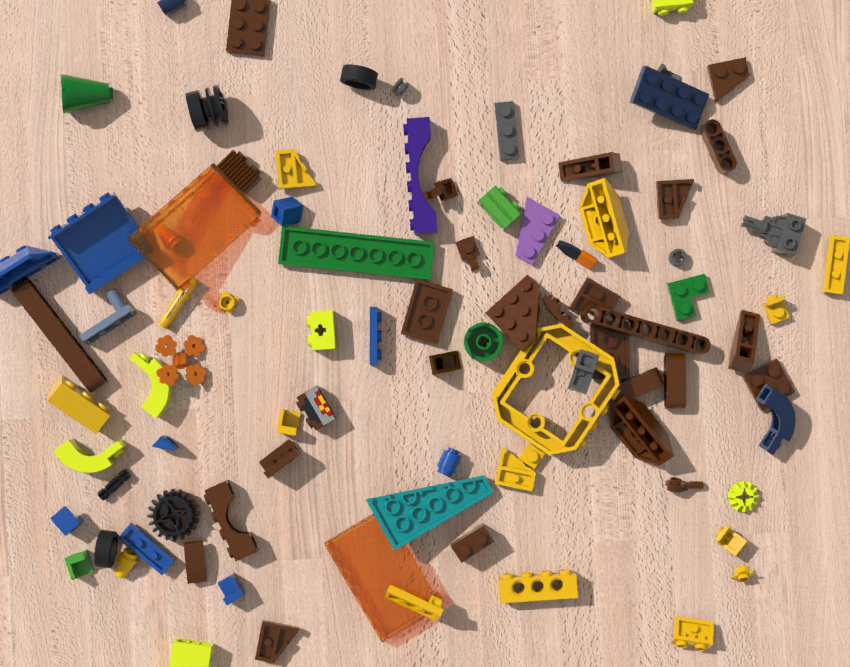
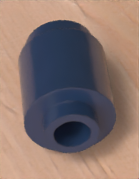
[157,0,187,16]

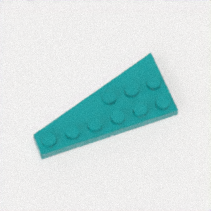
[365,475,494,551]

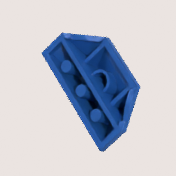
[0,246,62,295]

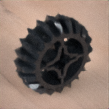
[147,489,200,541]

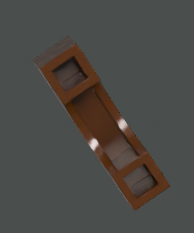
[204,480,259,561]

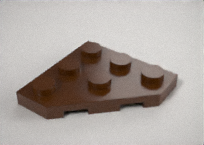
[486,274,541,352]

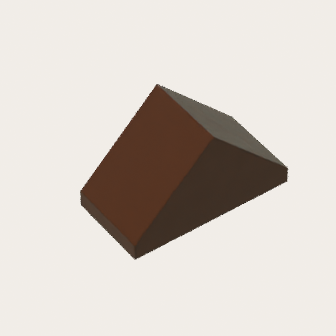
[429,350,461,375]

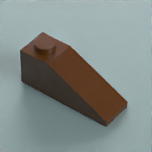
[558,152,622,181]
[728,310,760,374]

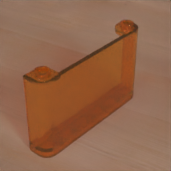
[127,163,262,291]
[324,513,444,643]

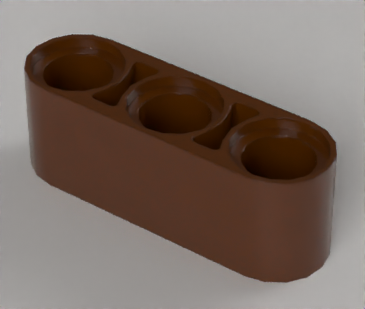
[700,119,737,174]
[664,353,686,409]
[611,367,665,404]

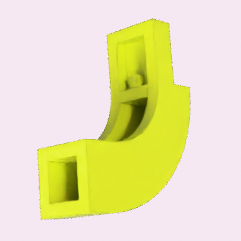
[129,352,172,419]
[53,439,127,473]

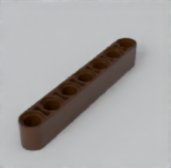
[11,277,107,393]
[580,305,711,354]

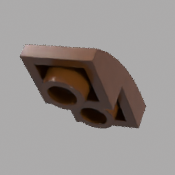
[542,295,574,329]
[184,540,207,584]

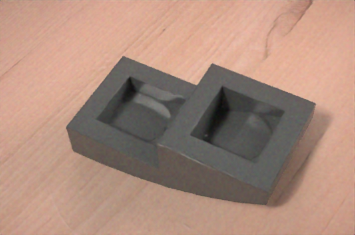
[568,349,599,395]

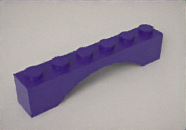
[403,117,437,235]

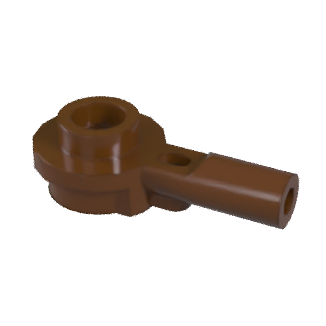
[665,477,704,493]

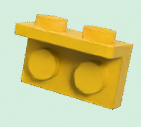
[671,616,714,651]

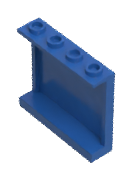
[48,192,154,294]

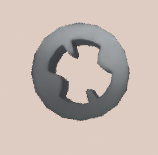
[391,78,409,97]
[668,249,687,267]

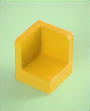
[276,409,301,436]

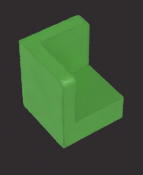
[64,550,94,580]

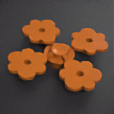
[155,335,207,386]

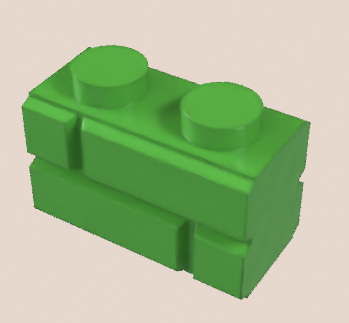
[478,185,521,231]

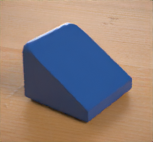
[152,435,179,451]

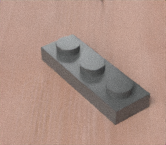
[494,101,519,161]

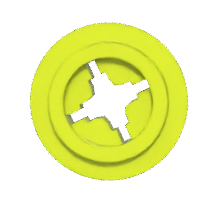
[728,481,760,512]

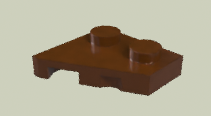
[707,57,750,102]
[656,179,694,220]
[255,620,299,663]

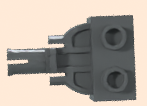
[741,213,806,257]

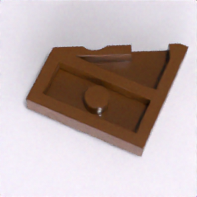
[569,277,621,312]

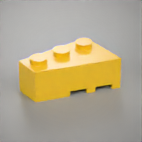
[48,375,110,434]

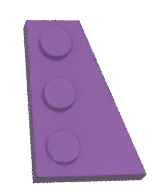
[515,197,560,266]

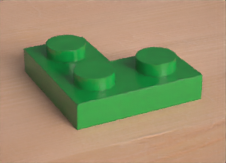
[667,274,710,320]

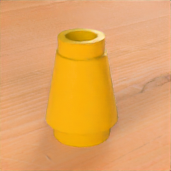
[115,548,138,579]

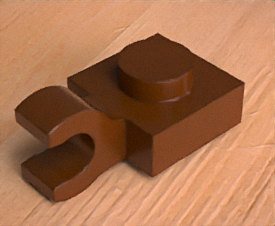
[425,178,459,201]
[455,236,480,271]

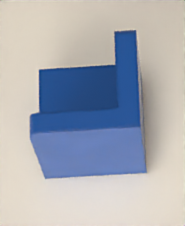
[271,197,303,226]
[50,506,84,536]
[218,573,246,605]

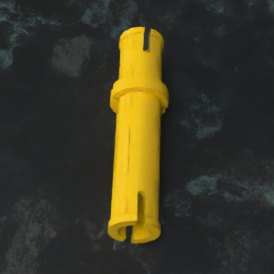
[157,275,199,329]

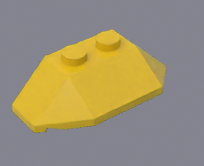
[579,178,629,258]

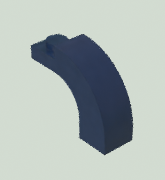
[755,383,796,455]

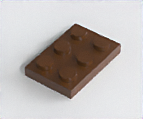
[226,0,271,57]
[401,279,453,344]
[589,321,630,379]

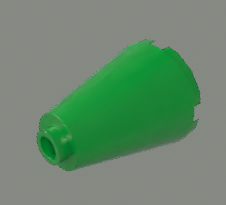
[61,75,114,113]

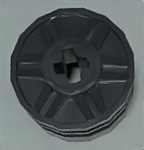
[186,85,229,132]

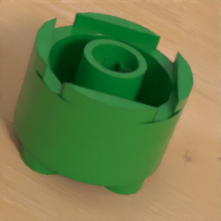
[464,322,503,361]

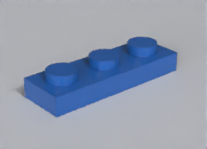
[370,307,382,365]
[118,523,176,575]

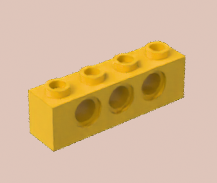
[498,569,578,603]

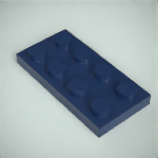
[629,66,709,130]

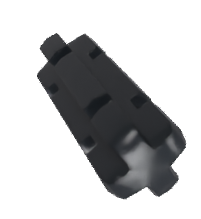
[97,469,131,501]

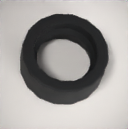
[340,64,378,90]
[94,530,118,568]

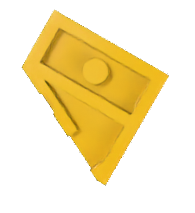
[494,447,536,491]

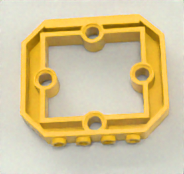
[492,323,621,455]

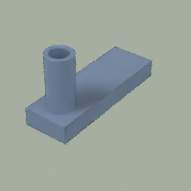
[79,289,137,345]

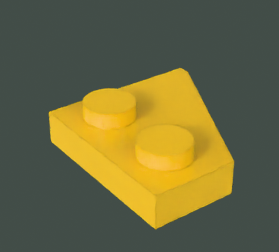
[275,149,316,190]

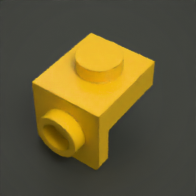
[715,525,748,557]

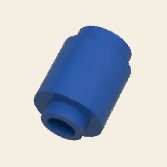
[437,447,462,477]

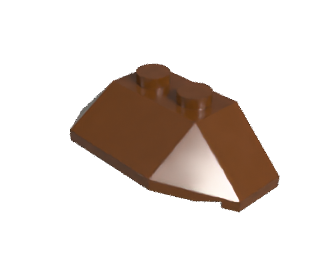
[610,395,674,466]

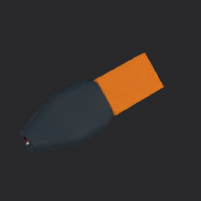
[556,240,597,270]

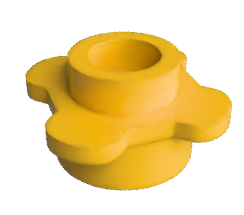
[216,291,239,314]
[731,566,755,582]

